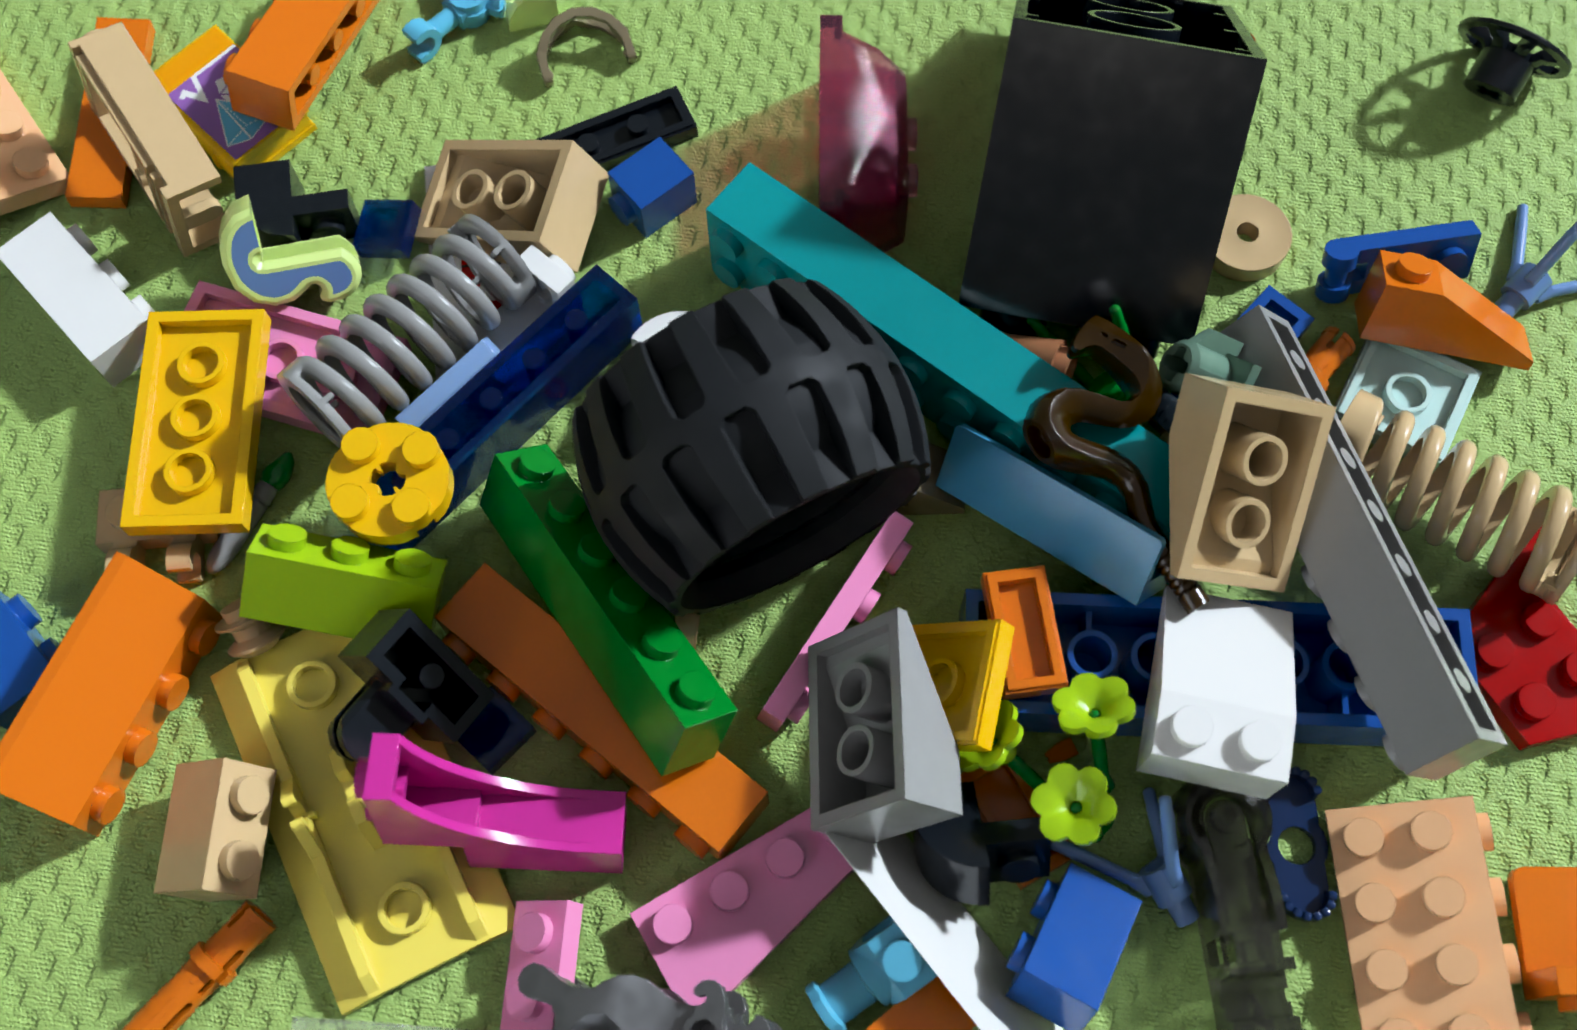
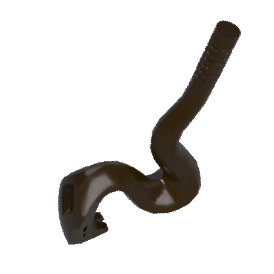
[1022,315,1210,614]

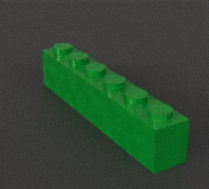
[479,444,738,776]

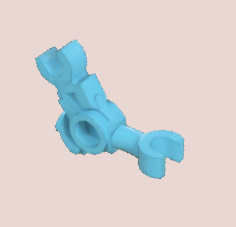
[402,0,506,64]

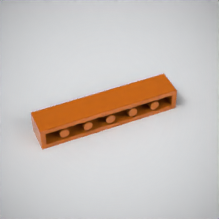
[435,563,769,861]

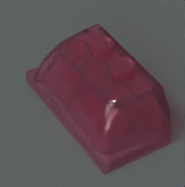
[818,15,918,253]

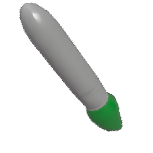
[206,452,295,574]

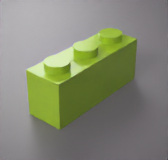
[239,523,447,638]

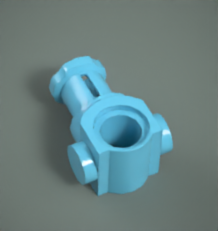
[805,915,937,1030]

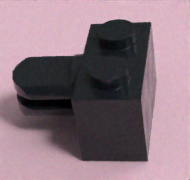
[327,608,495,762]

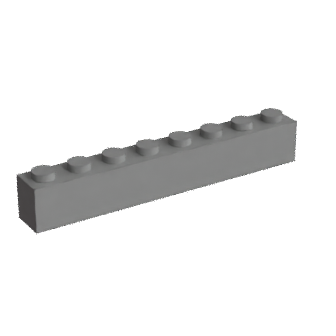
[1220,304,1508,781]

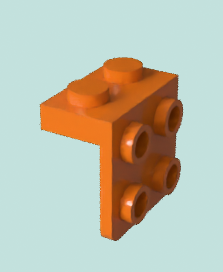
[1507,867,1577,1013]

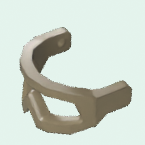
[536,7,637,87]

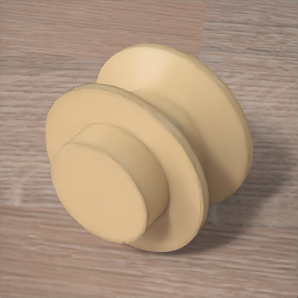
[214,598,286,658]

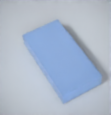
[395,336,501,428]

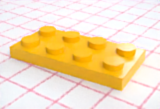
[120,309,271,536]

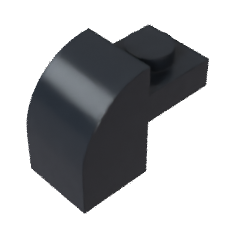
[233,159,363,248]
[912,781,1052,905]

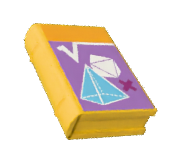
[154,25,317,179]

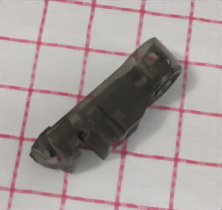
[1171,782,1306,1030]

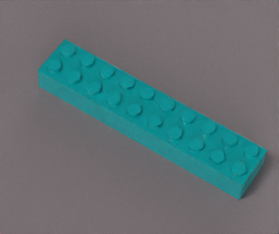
[706,162,1170,586]

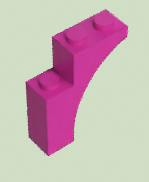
[354,733,627,874]

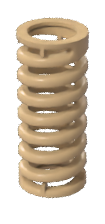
[1340,389,1577,605]

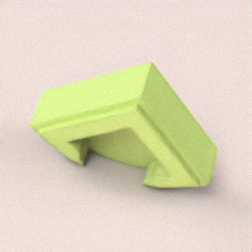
[506,0,559,32]

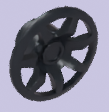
[1458,17,1572,106]

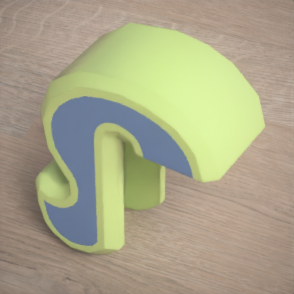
[219,194,362,306]

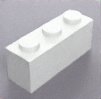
[0,212,155,387]

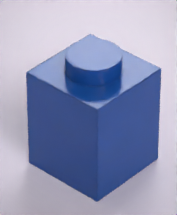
[607,137,697,238]

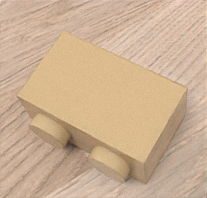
[153,757,277,902]

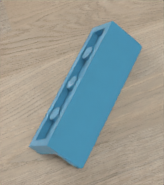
[935,424,1167,605]

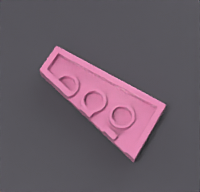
[630,808,854,1006]

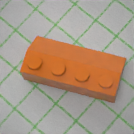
[0,551,223,837]

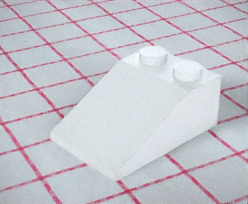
[1136,586,1296,799]

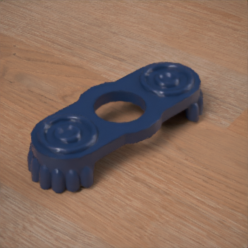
[1263,766,1338,922]

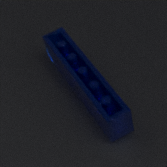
[374,264,642,550]

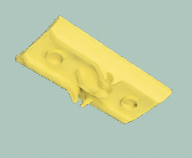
[210,629,515,1016]

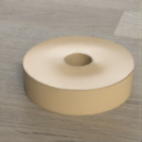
[1213,194,1292,282]

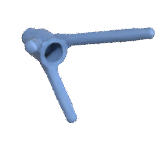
[1494,204,1577,317]
[1051,787,1200,927]

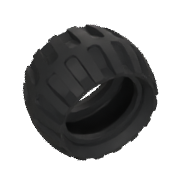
[572,278,931,617]

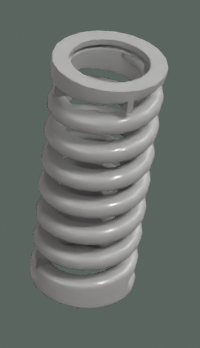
[277,214,537,448]

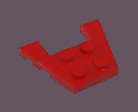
[1469,525,1577,751]

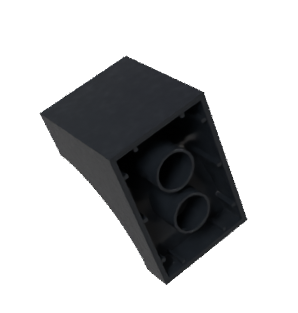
[958,0,1267,359]

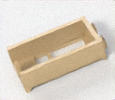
[67,21,224,257]

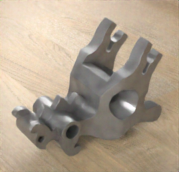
[518,963,783,1030]

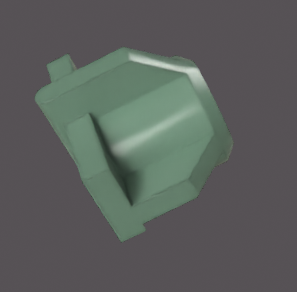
[1159,328,1262,395]

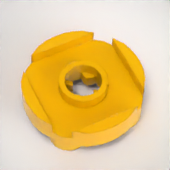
[325,422,454,545]

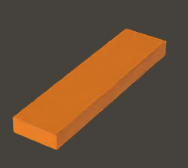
[65,17,155,209]

